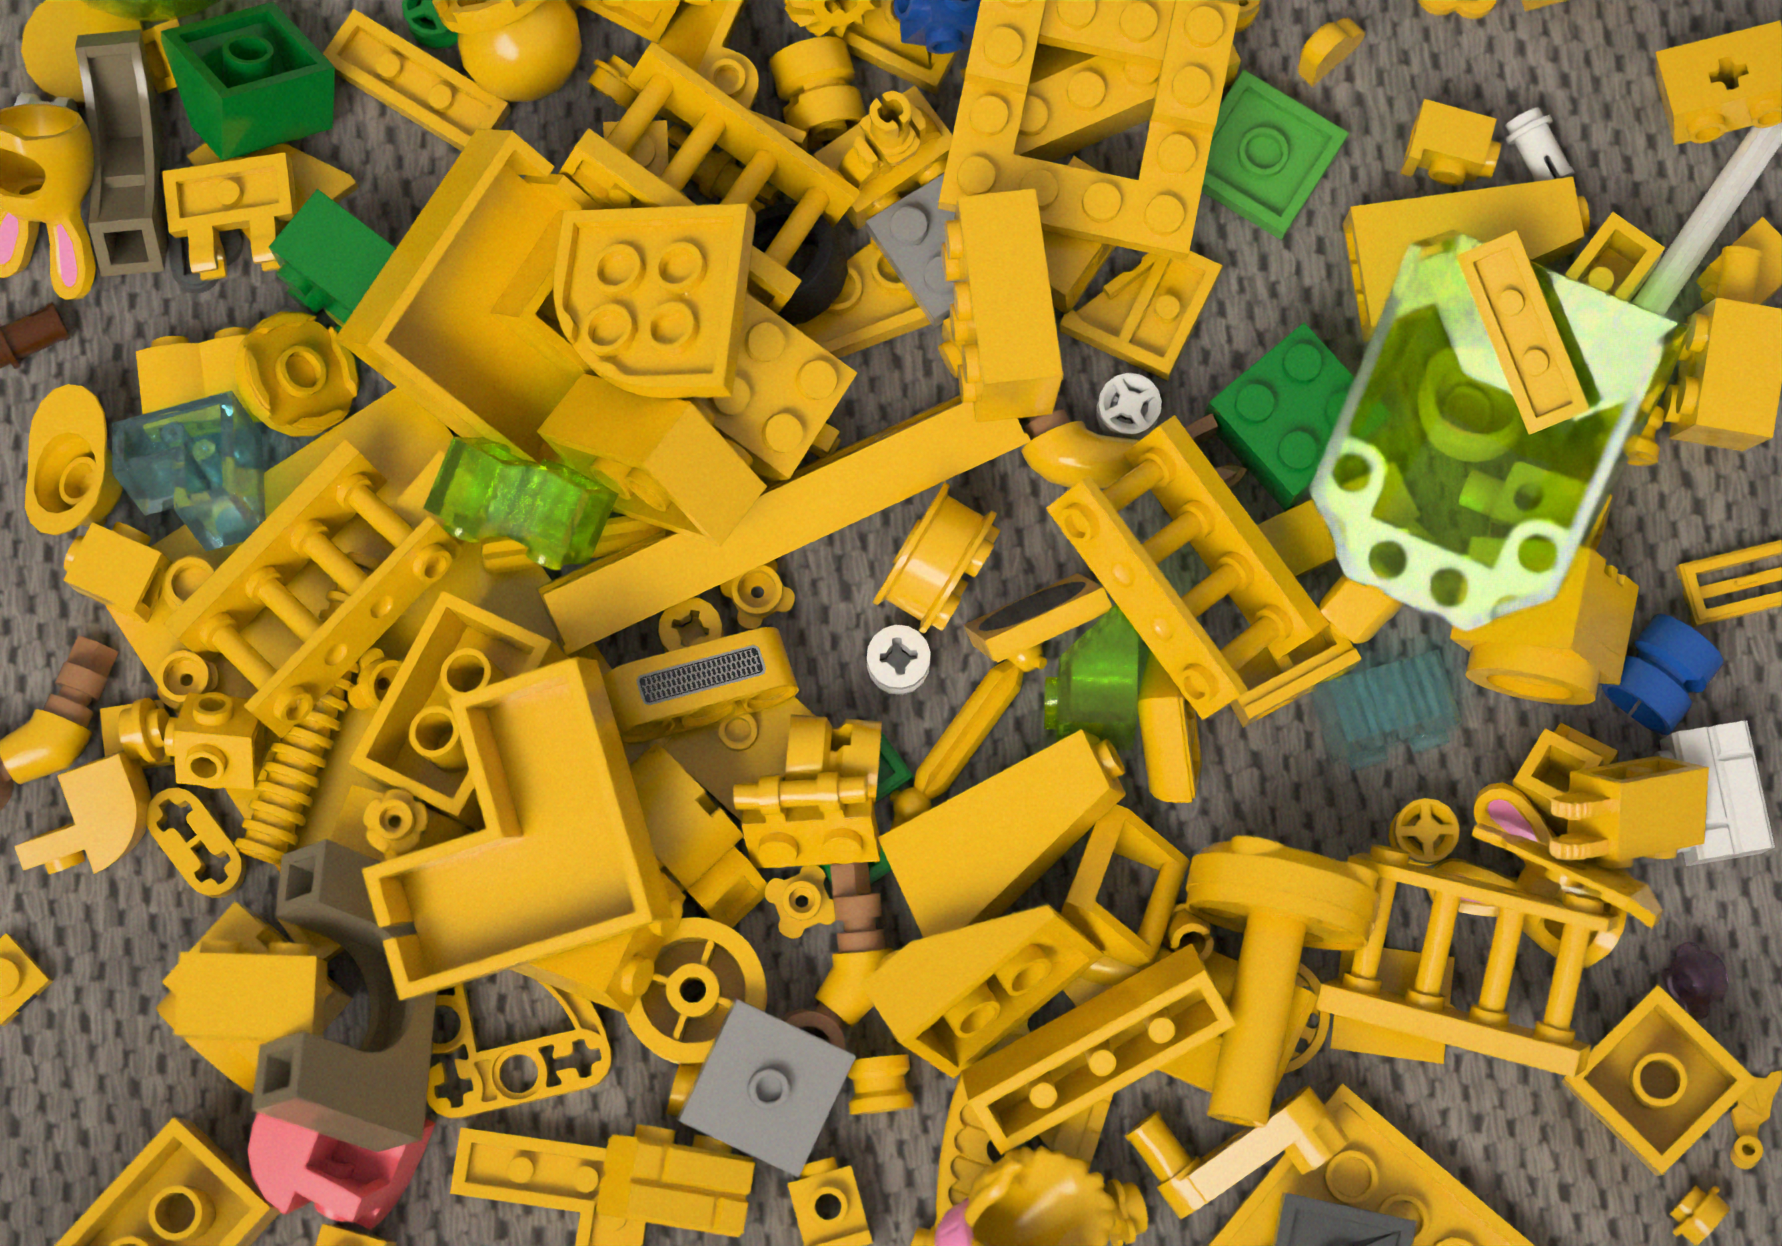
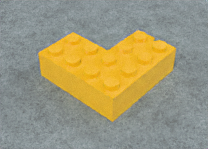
[335,129,603,494]
[362,657,674,1000]

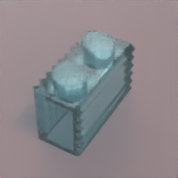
[1310,650,1462,771]

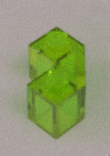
[423,437,619,570]

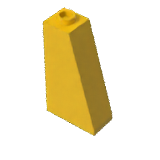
[1343,177,1590,342]
[877,729,1126,938]

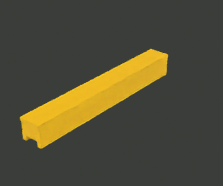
[536,395,1031,655]

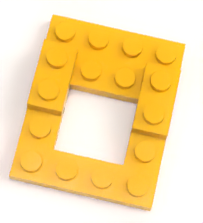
[938,0,1240,260]

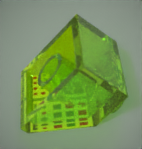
[1044,604,1138,750]

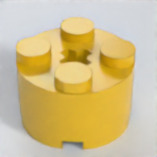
[629,742,744,892]

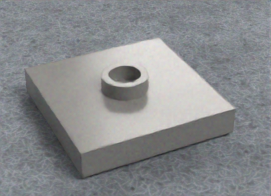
[677,998,856,1178]

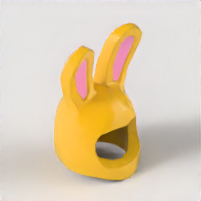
[0,104,96,300]
[1427,782,1634,969]

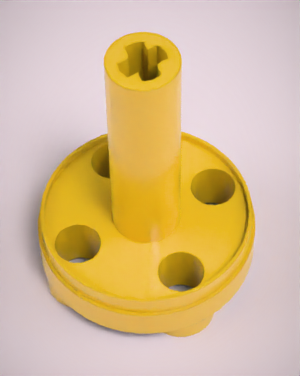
[1185,836,1381,1128]

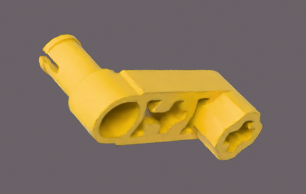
[1124,1085,1350,1219]

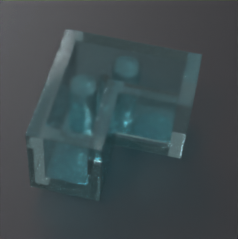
[112,390,266,551]

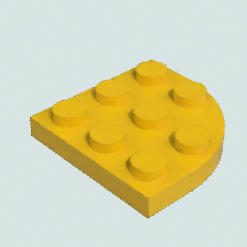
[553,203,756,398]

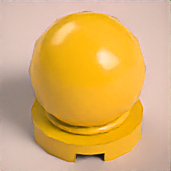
[432,0,582,102]

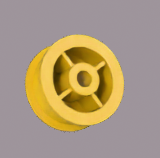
[872,482,1001,634]
[624,917,767,1066]

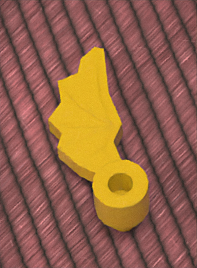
[1730,1070,1782,1169]

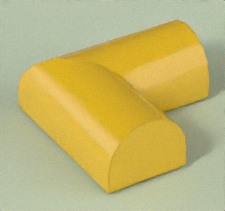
[1137,648,1202,803]

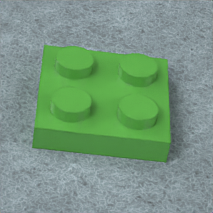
[1201,69,1349,241]

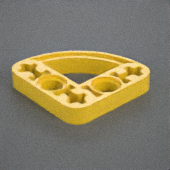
[426,979,613,1119]

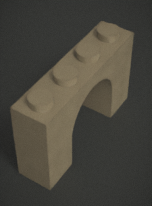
[252,839,438,1152]

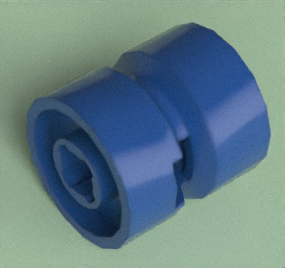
[1602,613,1724,735]

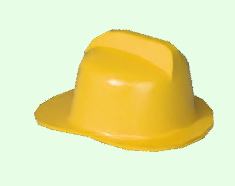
[25,384,125,536]

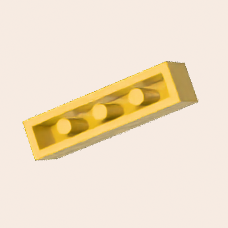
[961,943,1236,1155]

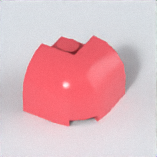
[248,1113,436,1230]

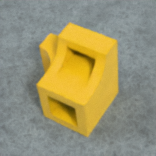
[1513,722,1618,835]

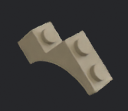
[75,30,169,277]

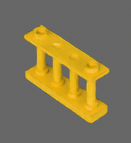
[558,41,861,314]
[1046,415,1329,720]
[163,439,464,738]
[1316,844,1620,1078]

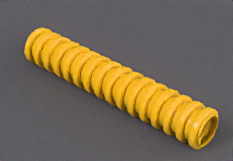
[234,551,383,866]

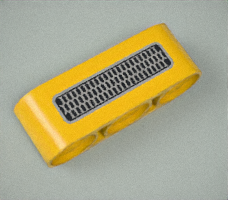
[602,627,799,744]

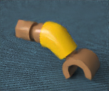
[0,635,119,811]
[780,862,893,1050]

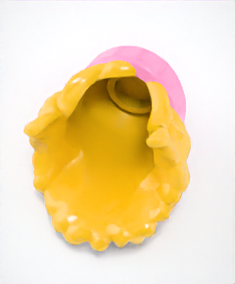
[934,1145,1116,1246]

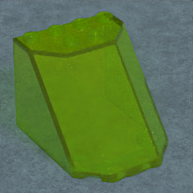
[1309,229,1692,631]

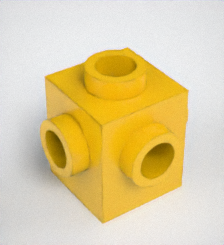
[164,692,268,790]

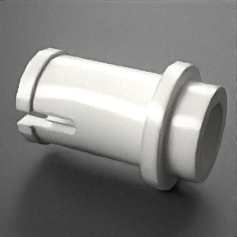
[1505,107,1574,182]

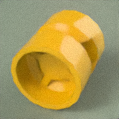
[769,36,866,150]
[785,714,882,806]

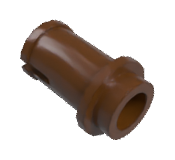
[0,302,71,369]

